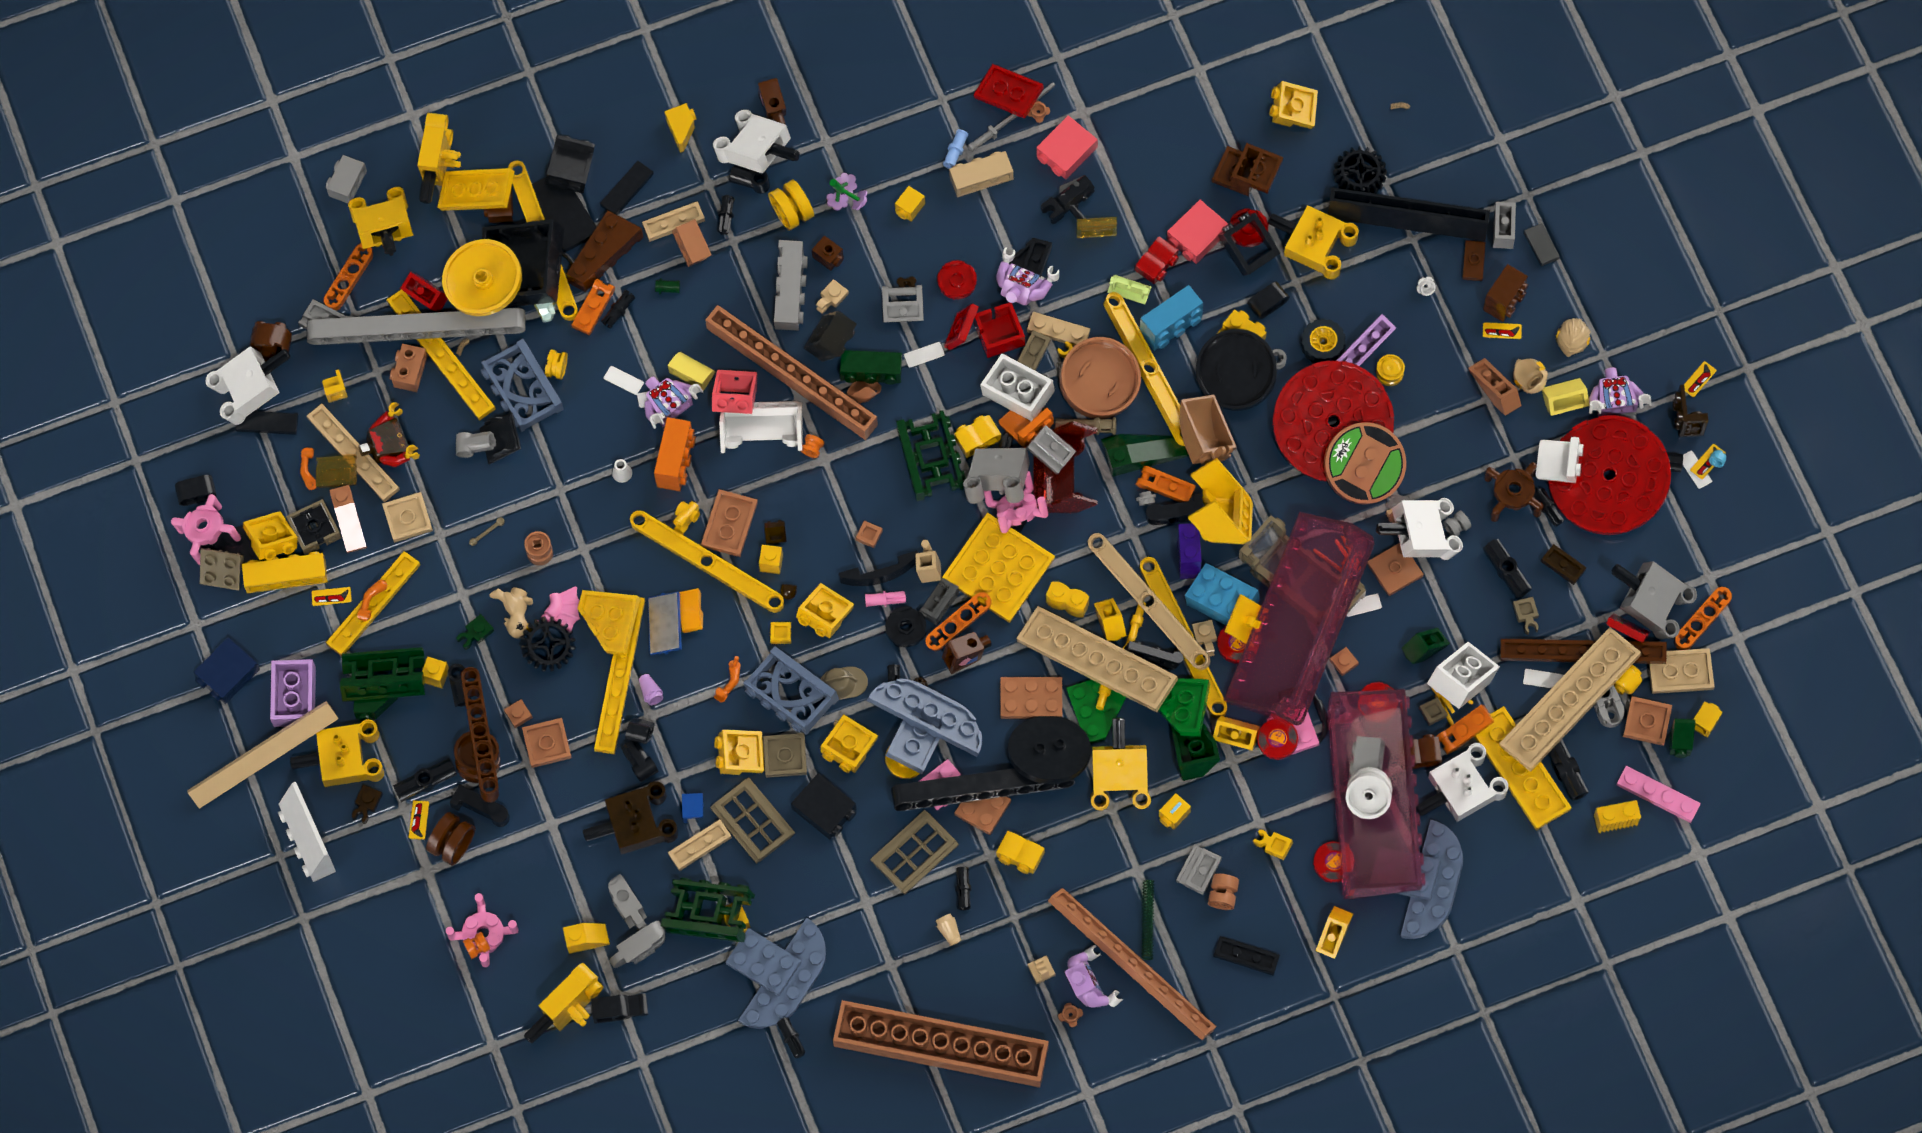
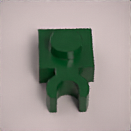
[456,614,494,650]

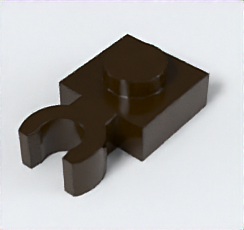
[352,785,383,824]

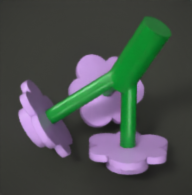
[827,173,867,210]

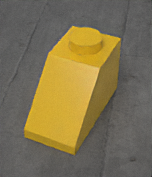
[664,103,697,153]
[1094,598,1127,641]
[1316,906,1353,959]
[563,923,610,954]

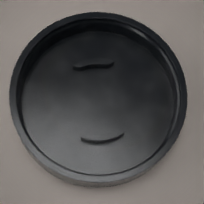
[1196,329,1277,411]

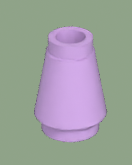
[638,674,663,705]

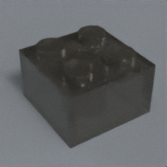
[804,311,857,362]

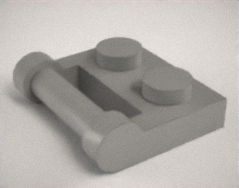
[882,285,924,322]

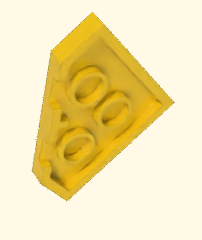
[578,590,640,655]

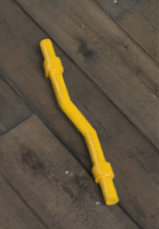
[1096,602,1146,710]

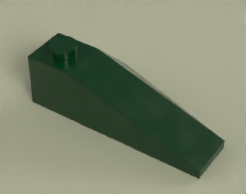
[1101,434,1189,477]
[1171,724,1220,781]

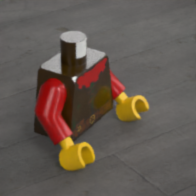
[358,402,420,467]

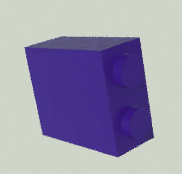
[1177,523,1202,579]

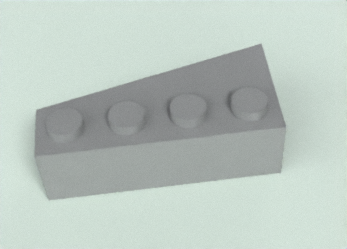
[774,240,808,331]

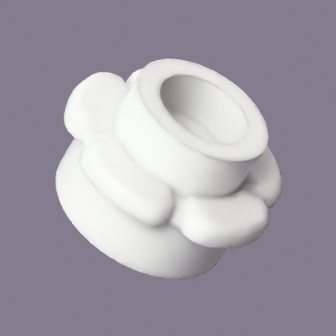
[1416,277,1436,296]

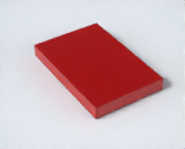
[974,64,1044,119]

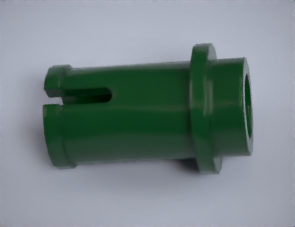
[655,278,680,294]

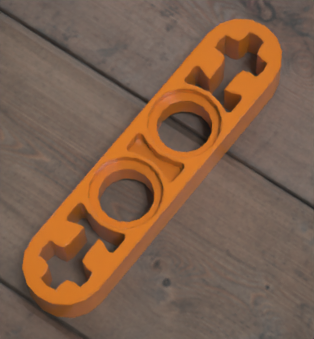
[324,243,373,311]
[1674,587,1732,650]
[926,592,992,651]

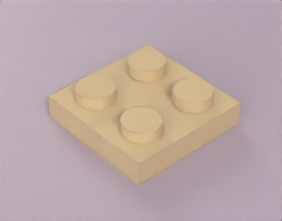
[382,492,433,543]

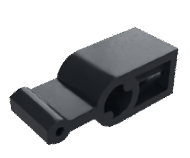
[591,993,648,1024]

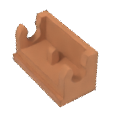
[672,219,712,267]

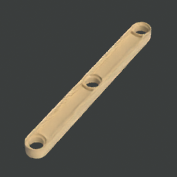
[1088,533,1211,670]

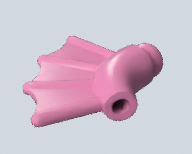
[541,586,580,631]

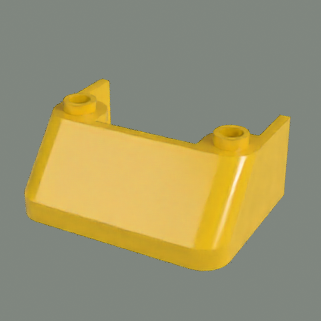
[1188,458,1253,545]

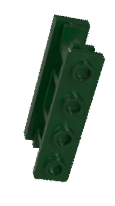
[896,410,966,501]
[340,647,426,702]
[661,878,755,942]

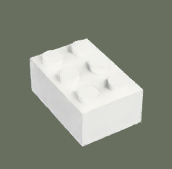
[980,354,1055,421]
[1427,642,1500,709]

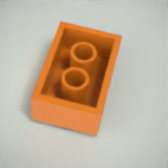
[654,417,696,492]

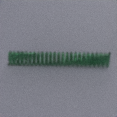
[1141,880,1155,960]

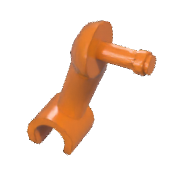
[300,447,318,490]
[357,579,387,621]
[714,656,741,703]

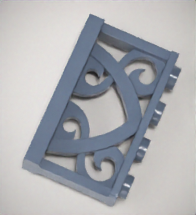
[480,339,564,432]
[743,646,839,735]

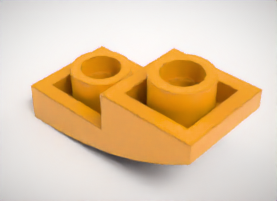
[679,588,703,633]

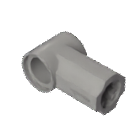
[456,431,496,458]

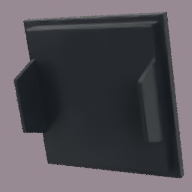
[480,412,521,465]

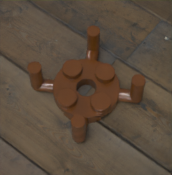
[1484,462,1543,522]

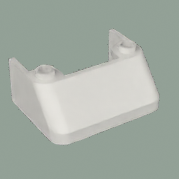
[719,401,803,453]

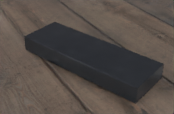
[600,161,654,215]
[236,411,299,435]
[1213,936,1280,976]

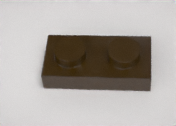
[1541,544,1587,585]

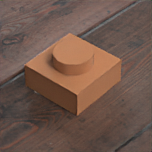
[856,521,883,548]
[1330,647,1359,676]
[504,699,533,728]

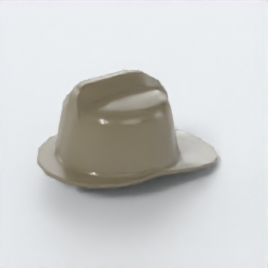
[820,667,868,700]

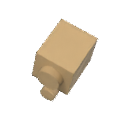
[916,540,942,583]

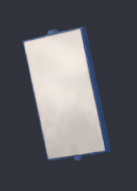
[648,592,682,656]

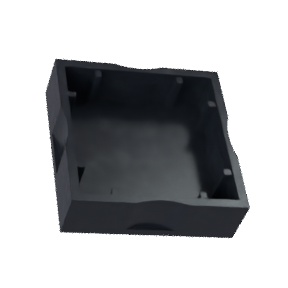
[482,219,565,308]

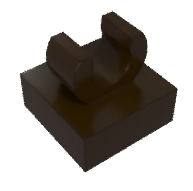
[764,520,787,544]

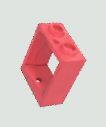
[712,370,757,414]

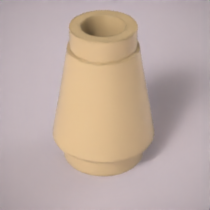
[936,913,962,946]

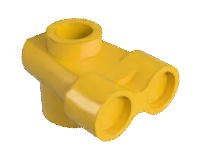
[673,501,700,535]

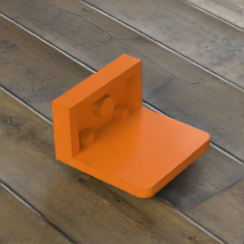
[999,408,1054,448]

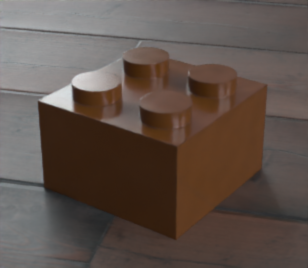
[1483,264,1528,322]

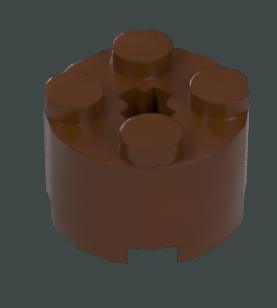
[249,321,292,362]

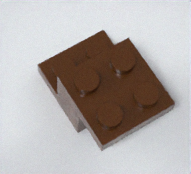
[1212,143,1283,196]

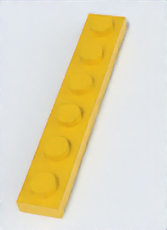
[326,551,421,656]

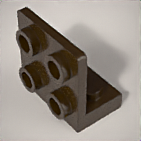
[1673,385,1709,437]

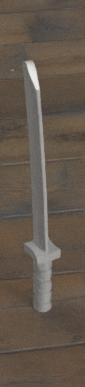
[968,83,1055,152]

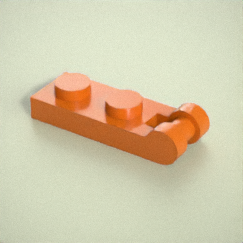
[572,279,615,336]
[1136,466,1196,503]
[1436,704,1495,754]

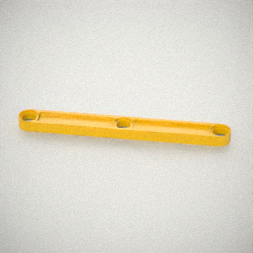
[508,160,578,321]
[1104,292,1185,446]
[630,510,784,613]
[1140,557,1227,719]

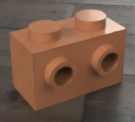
[390,344,428,392]

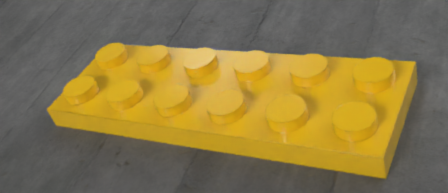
[1474,706,1572,830]

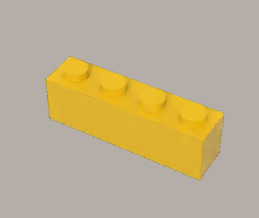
[242,552,328,593]

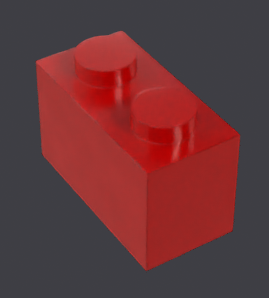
[400,272,448,312]

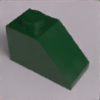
[1401,628,1450,664]
[354,697,398,721]
[1669,718,1696,758]

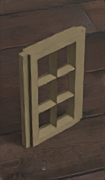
[710,778,795,864]
[870,810,959,895]

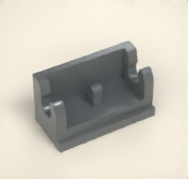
[919,578,959,626]

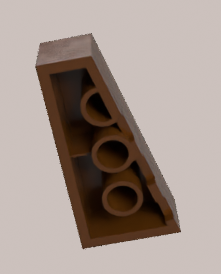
[566,210,643,292]

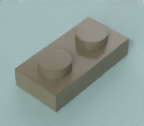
[1018,330,1051,371]

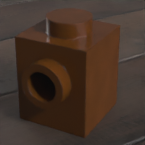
[812,235,844,271]

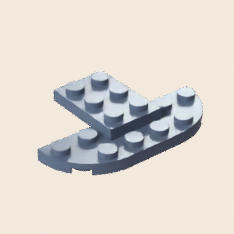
[867,679,982,774]
[1369,820,1463,939]
[726,918,826,1029]

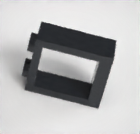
[1218,212,1280,276]

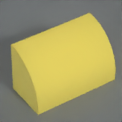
[668,352,716,391]
[1542,378,1589,416]

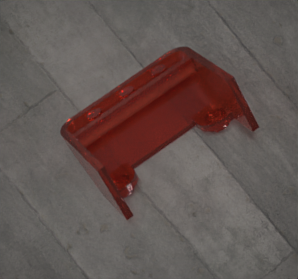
[1034,421,1098,513]

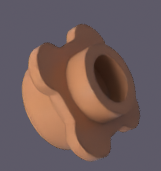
[1028,101,1050,123]
[1058,1003,1083,1027]

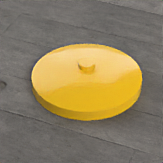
[442,239,522,316]

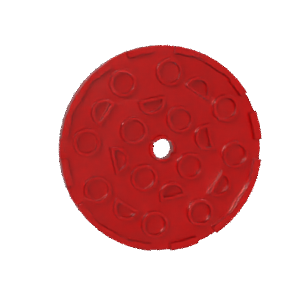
[1273,361,1394,482]
[1549,415,1671,535]

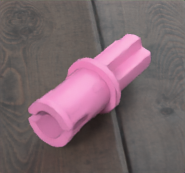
[865,591,906,607]

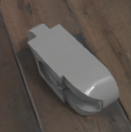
[1594,685,1624,728]
[608,874,647,930]
[609,921,666,968]

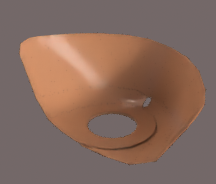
[847,381,882,403]

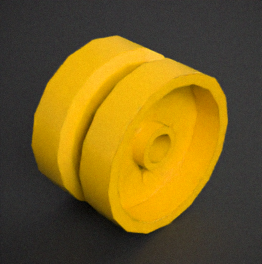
[768,179,814,231]

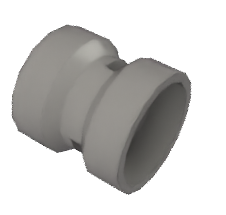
[1443,511,1471,537]

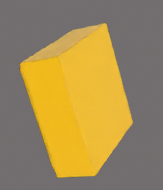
[770,622,791,644]

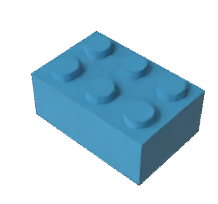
[1140,285,1203,351]
[1185,563,1260,626]

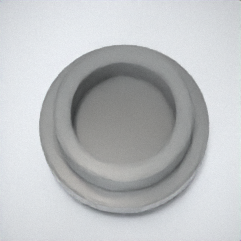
[1136,491,1156,506]

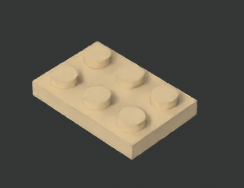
[1649,648,1714,694]

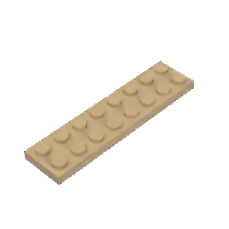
[1016,606,1178,712]
[1499,627,1641,772]

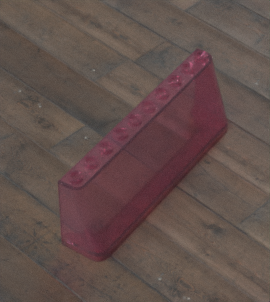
[1224,512,1374,725]
[1328,689,1425,899]

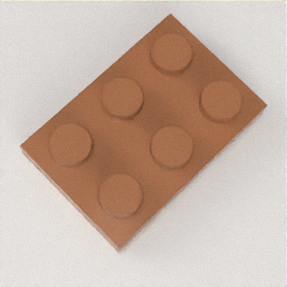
[701,489,758,557]
[1001,677,1062,719]

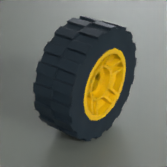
[1301,319,1346,363]

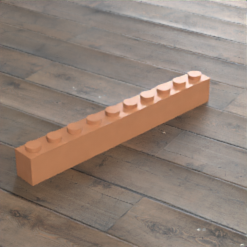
[705,305,878,440]

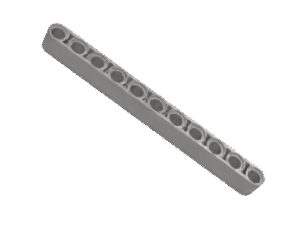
[307,308,526,345]

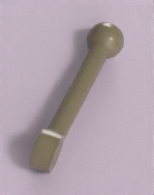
[469,517,505,546]

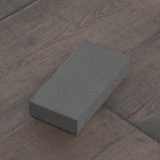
[1524,223,1560,267]

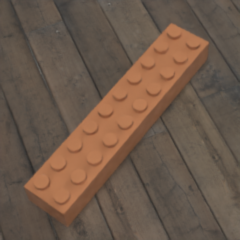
[833,1000,1049,1088]

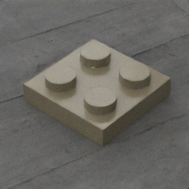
[763,733,807,778]

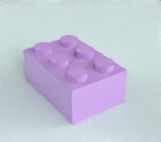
[270,659,316,727]

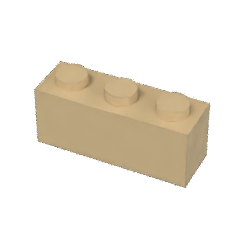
[949,151,1014,197]

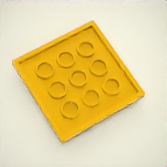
[942,512,1055,623]

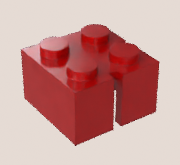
[974,302,1025,358]

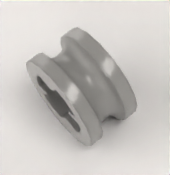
[1272,349,1287,369]

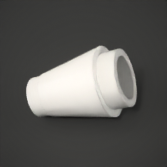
[612,459,632,483]

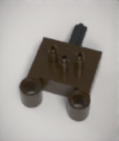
[583,781,678,855]

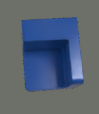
[682,793,704,823]

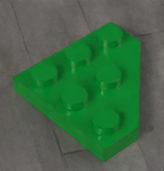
[1158,678,1210,736]
[1066,680,1127,744]

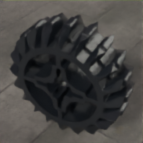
[1333,146,1387,194]
[520,616,576,672]

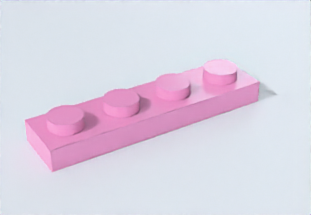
[1616,766,1701,823]

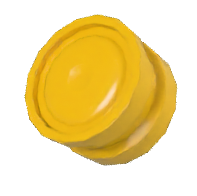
[545,349,568,380]
[1376,354,1405,386]

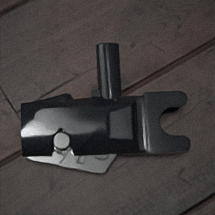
[1041,175,1095,224]

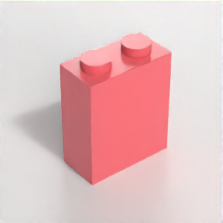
[1037,115,1098,179]
[1167,200,1228,264]

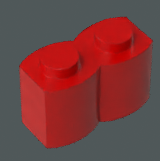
[1135,236,1179,284]

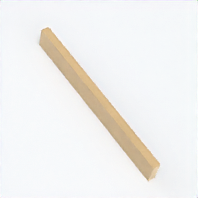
[187,701,338,809]

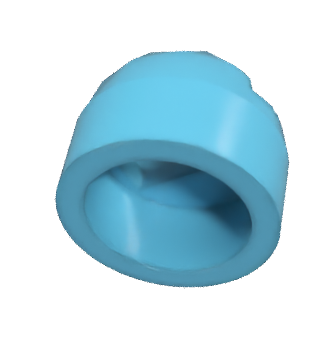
[1709,450,1726,468]

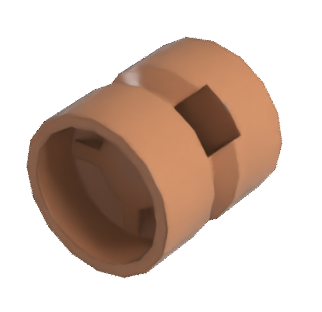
[524,531,553,565]
[1208,874,1239,910]

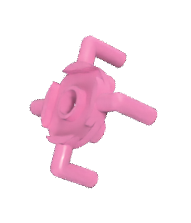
[984,471,1048,533]
[171,494,241,565]
[446,893,519,967]

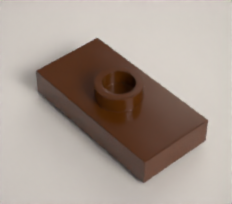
[1462,240,1486,281]

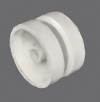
[1346,767,1393,819]

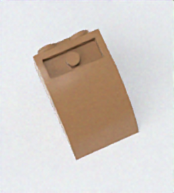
[1180,395,1237,465]

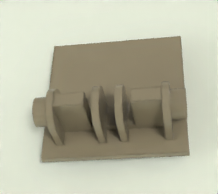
[200,548,244,591]

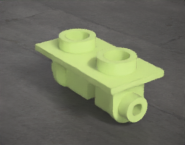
[1107,275,1152,305]

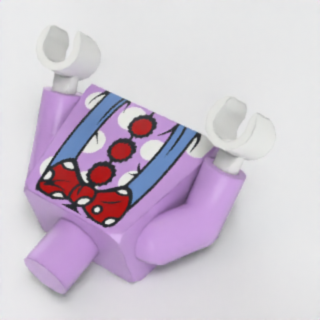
[996,247,1059,305]
[1589,367,1652,417]
[644,376,703,429]
[1065,945,1123,1008]

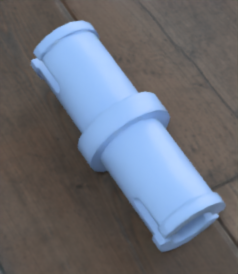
[943,129,968,169]

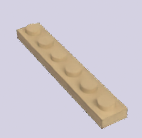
[307,404,400,502]

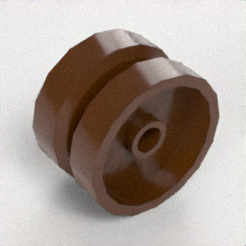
[454,731,501,783]
[426,812,476,866]

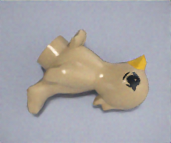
[489,587,533,639]

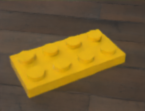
[437,168,515,211]

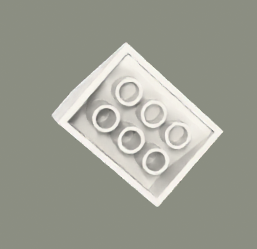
[278,782,336,882]

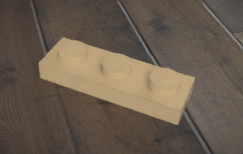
[642,201,705,242]
[1027,312,1090,346]
[668,819,732,871]

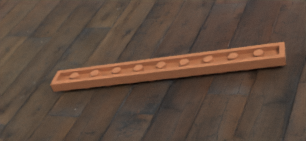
[1048,888,1216,1040]

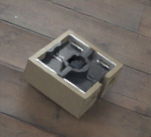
[286,499,342,555]

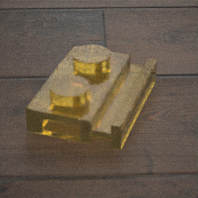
[1077,217,1117,238]
[316,455,357,488]

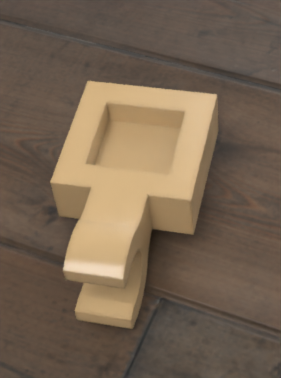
[816,279,849,314]
[1192,620,1217,656]

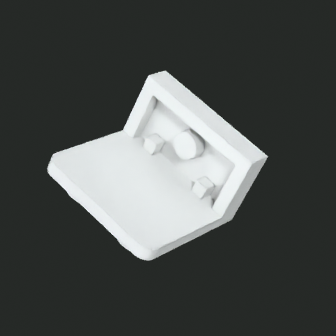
[1536,437,1584,483]

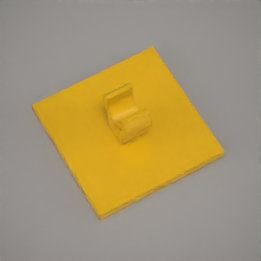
[1224,594,1268,647]

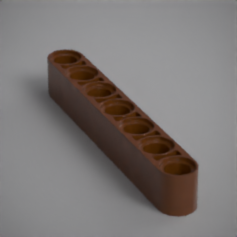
[461,667,499,802]

